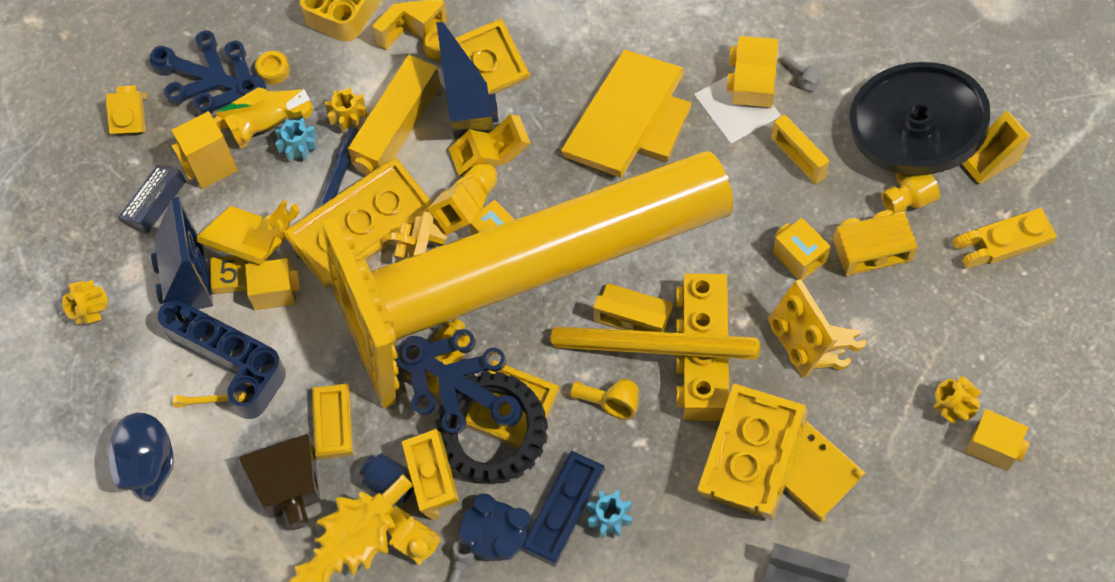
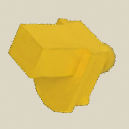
[387,506,441,565]

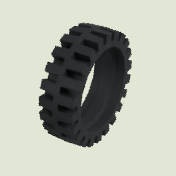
[435,371,548,484]

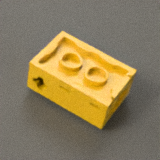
[698,383,808,521]

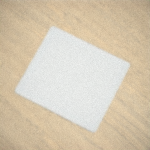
[695,72,781,143]

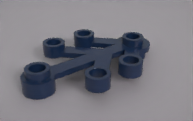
[149,30,267,115]
[396,329,522,435]

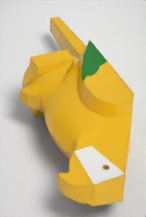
[213,88,314,149]

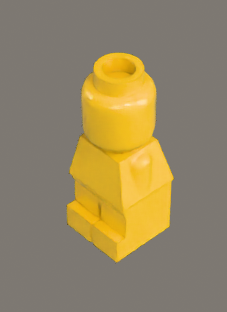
[428,163,497,235]

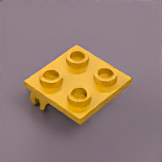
[197,200,299,265]
[767,279,867,378]

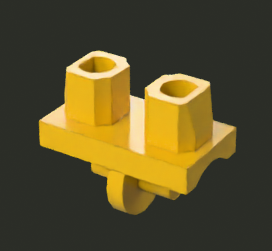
[387,211,447,259]

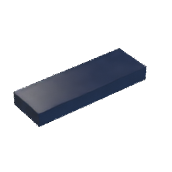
[521,450,605,567]

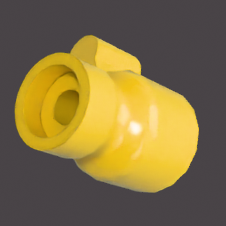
[881,173,940,214]

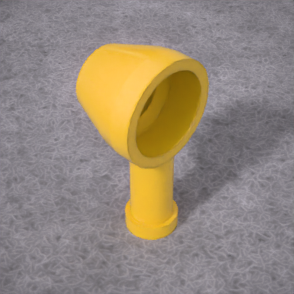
[571,379,639,420]

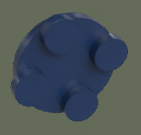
[458,493,531,561]

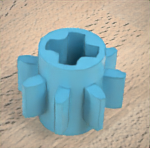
[275,118,317,161]
[587,490,633,538]

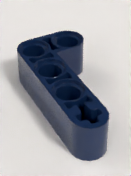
[157,300,286,419]

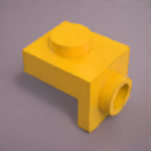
[106,86,147,134]

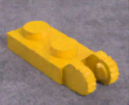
[952,207,1057,268]

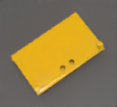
[784,421,866,522]

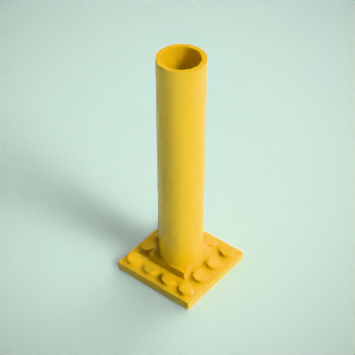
[322,151,734,409]

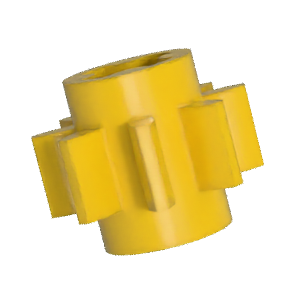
[325,87,368,131]
[62,280,108,324]
[933,375,982,424]

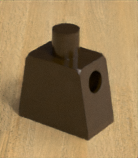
[239,434,320,530]

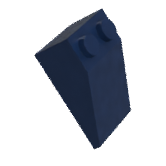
[436,22,499,139]
[151,197,214,310]

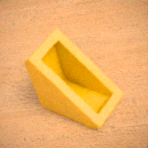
[962,111,1031,184]

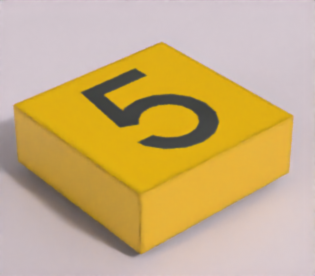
[211,255,248,294]

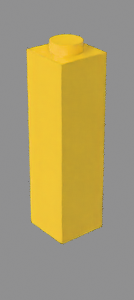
[348,55,441,175]

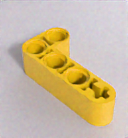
[299,0,382,42]

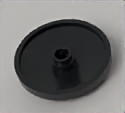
[850,62,990,175]

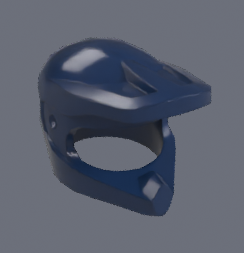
[108,413,174,502]

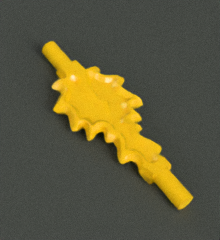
[289,475,413,582]

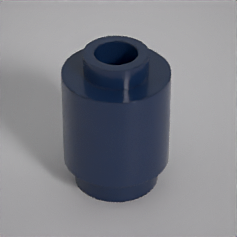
[360,453,414,505]

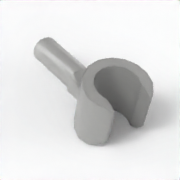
[781,55,820,93]
[449,539,476,582]

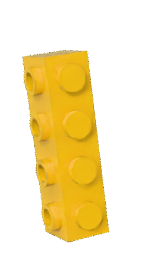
[676,273,729,421]

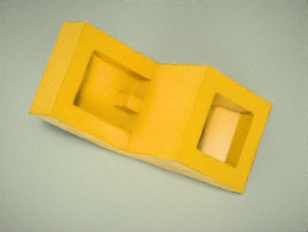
[372,0,448,50]
[449,114,531,177]

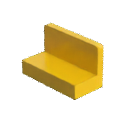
[593,283,673,332]
[402,429,460,520]

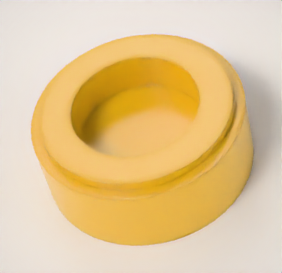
[255,51,290,85]

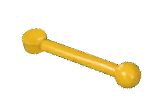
[172,393,248,408]

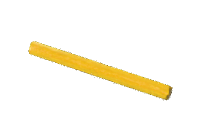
[550,326,760,360]

